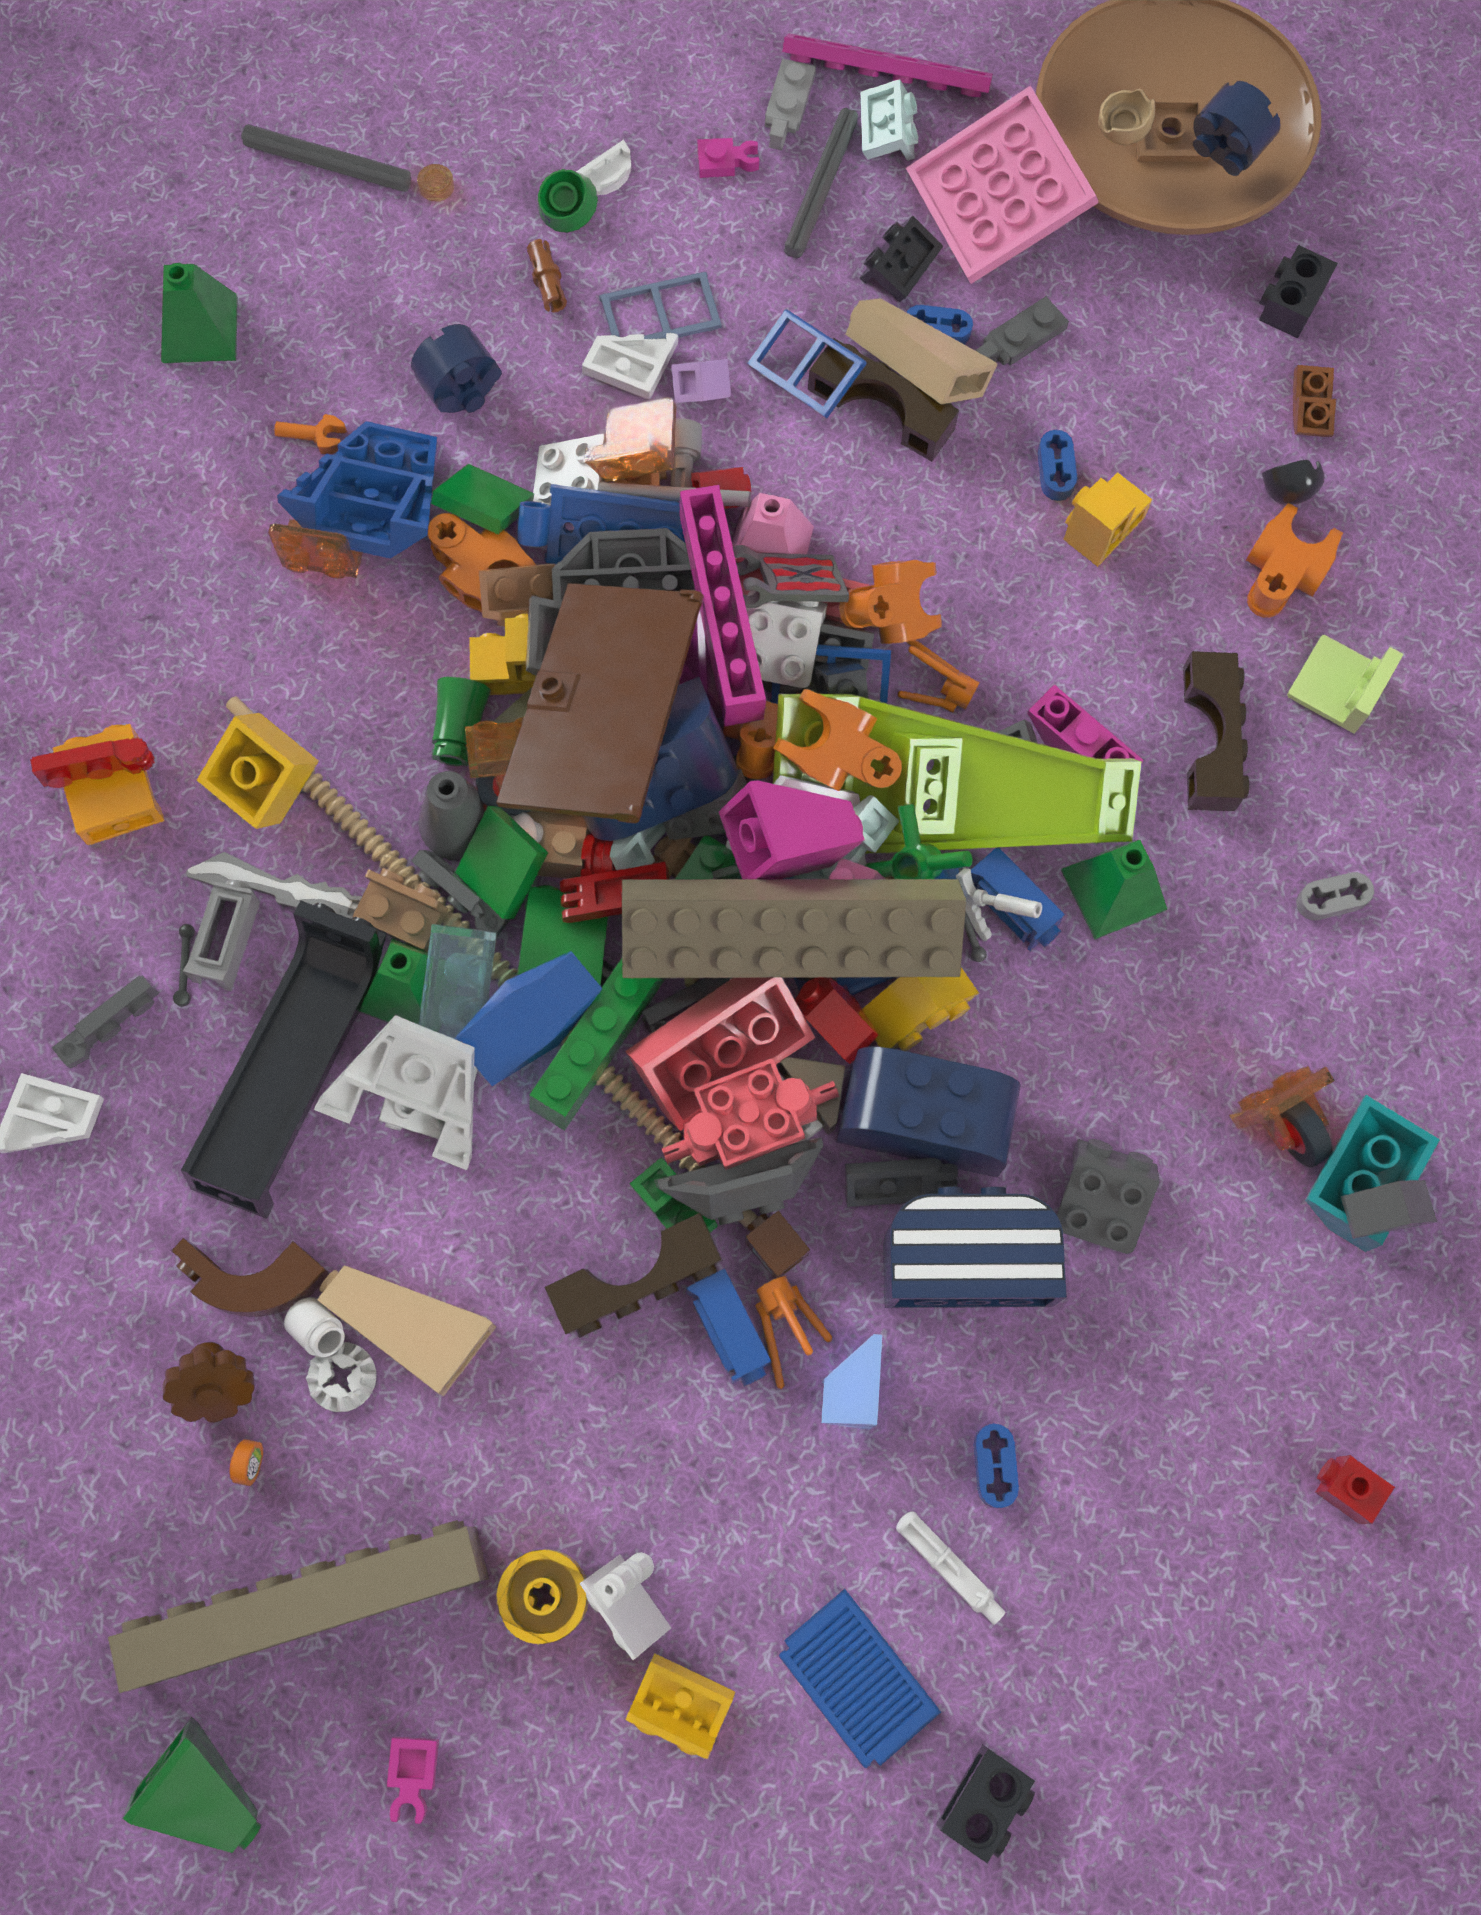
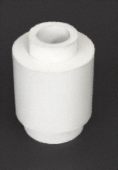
[284,1297,345,1357]

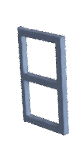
[599,272,722,339]

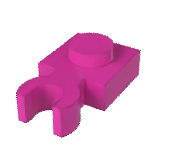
[697,138,759,178]
[387,1737,439,1824]

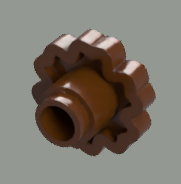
[162,1342,255,1423]

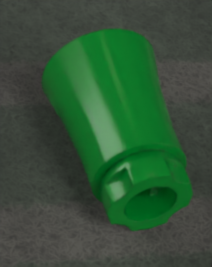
[431,677,491,767]

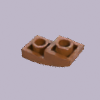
[1293,365,1336,437]

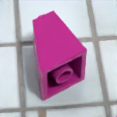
[719,780,865,879]

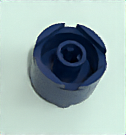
[1193,81,1281,176]
[411,324,502,413]

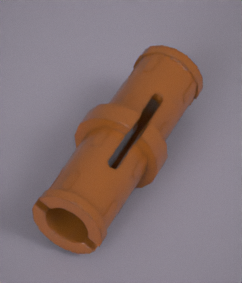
[527,239,567,313]

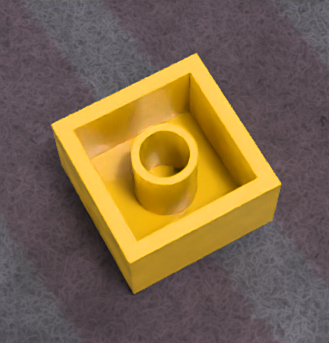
[197,713,319,829]

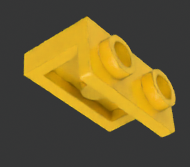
[626,1653,735,1759]

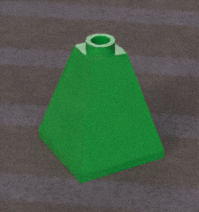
[161,263,238,363]
[1061,840,1167,940]
[359,938,467,1033]
[122,1717,262,1853]

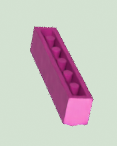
[680,485,766,726]

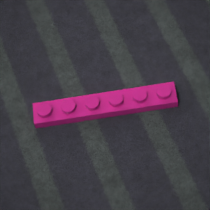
[782,33,993,97]

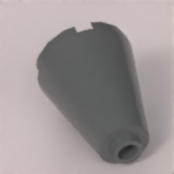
[418,771,488,860]

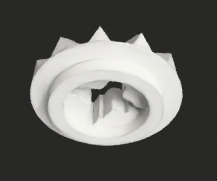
[306,1342,376,1412]

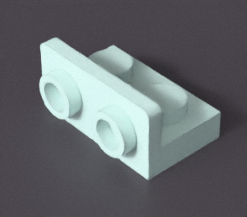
[861,79,918,161]

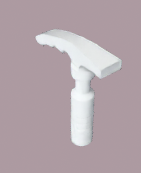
[956,868,1042,941]

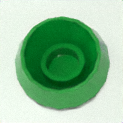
[538,169,598,233]

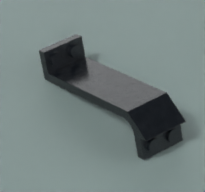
[181,900,387,1219]

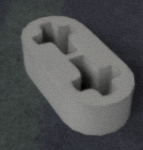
[1296,872,1374,920]

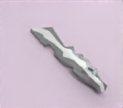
[186,852,362,919]

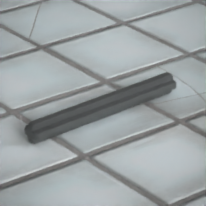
[784,107,858,259]
[241,124,412,192]

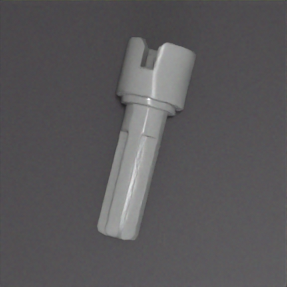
[664,419,702,488]

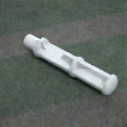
[896,1511,1006,1625]

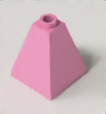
[732,493,814,554]

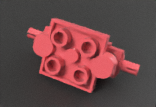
[661,1058,839,1170]

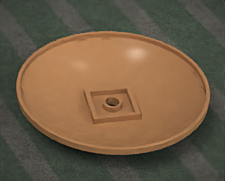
[1035,0,1321,235]

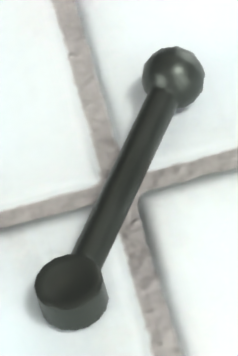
[173,924,195,1007]

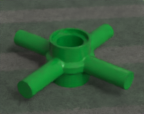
[865,803,972,879]

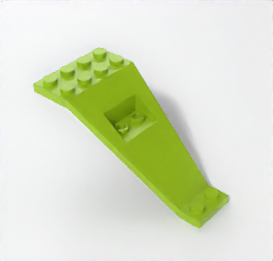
[773,694,1142,854]

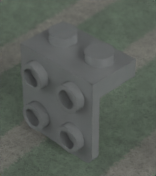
[1056,1139,1160,1254]

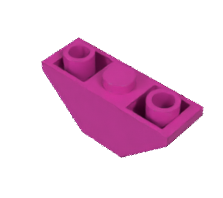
[1027,684,1144,764]

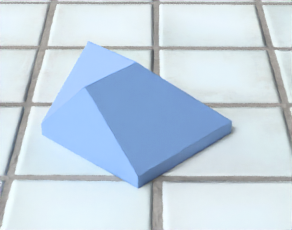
[821,1334,882,1430]

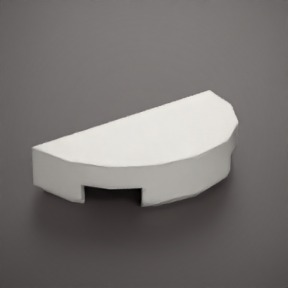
[576,140,631,195]

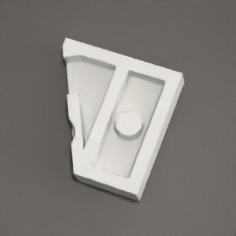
[582,333,678,400]
[0,1073,104,1153]

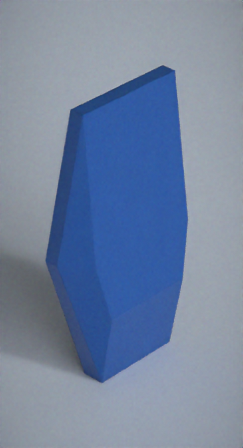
[454,951,602,1086]

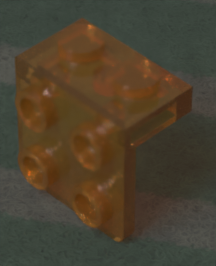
[584,397,677,482]
[268,519,363,579]

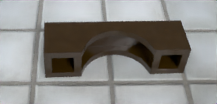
[808,338,959,462]
[1183,651,1249,811]
[544,1213,723,1338]

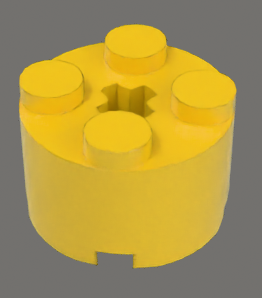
[496,1549,589,1644]

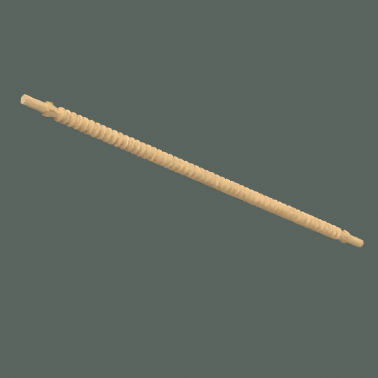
[226,696,758,1230]

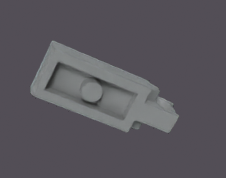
[765,59,816,150]

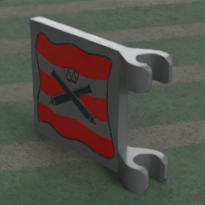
[733,545,849,608]

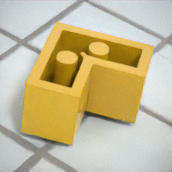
[1063,472,1152,567]
[469,614,536,695]
[862,967,979,1051]

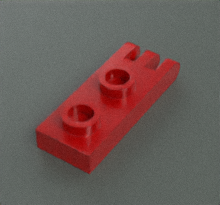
[560,862,670,923]

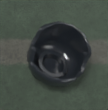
[1262,460,1325,505]

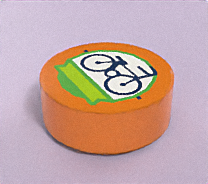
[229,1439,263,1486]

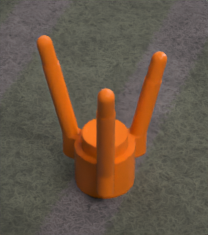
[897,640,980,713]
[755,1276,832,1389]

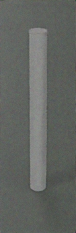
[598,482,751,507]

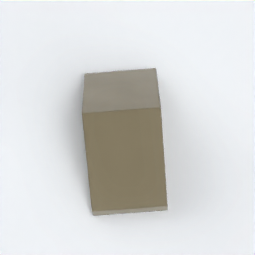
[779,1057,845,1135]

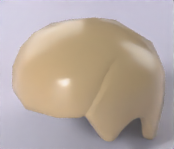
[1098,89,1155,146]

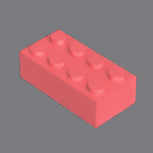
[625,977,815,1131]

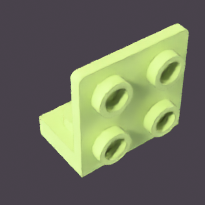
[1287,635,1404,734]

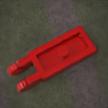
[30,737,155,788]

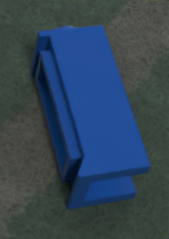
[971,847,1065,951]
[686,1268,771,1387]

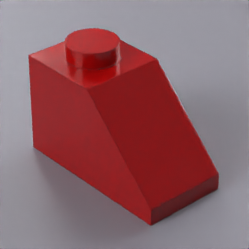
[794,977,879,1064]

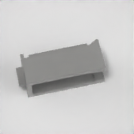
[183,879,260,991]

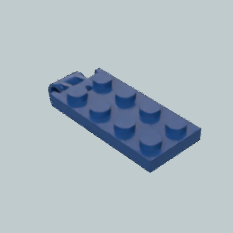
[517,484,685,564]

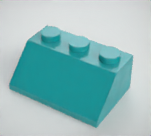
[1305,1095,1440,1252]

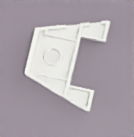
[314,1015,475,1170]

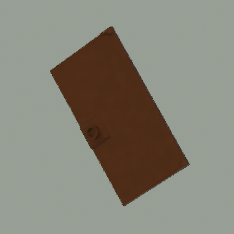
[496,583,704,823]

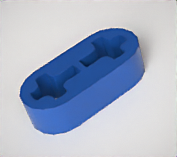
[906,305,973,345]
[1037,429,1077,501]
[973,1423,1019,1508]

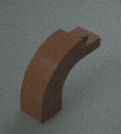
[171,1238,330,1317]

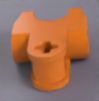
[1246,503,1343,618]
[428,513,536,621]
[839,560,942,644]
[773,689,902,791]
[723,692,802,779]

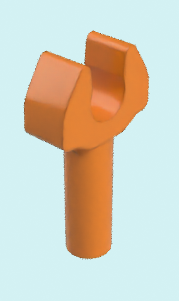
[274,414,347,454]

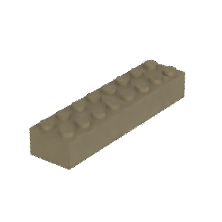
[622,879,966,978]
[108,1520,489,1693]

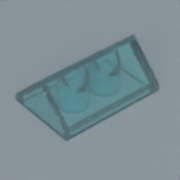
[419,924,497,1039]

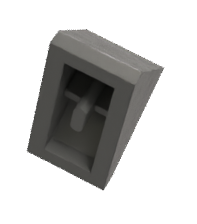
[1341,1180,1437,1239]

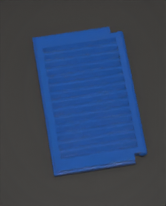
[779,1589,941,1768]

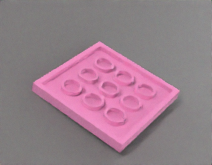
[906,85,1099,284]

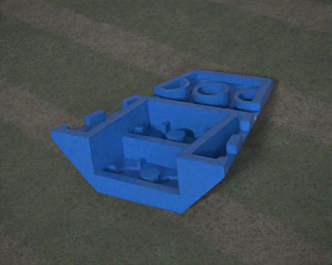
[277,421,437,559]

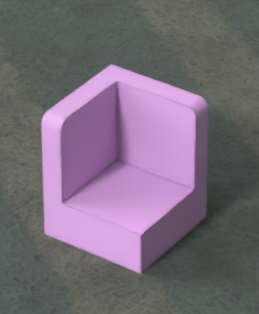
[671,359,731,403]

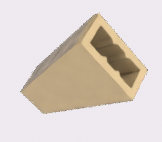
[845,298,998,404]
[317,1265,496,1396]

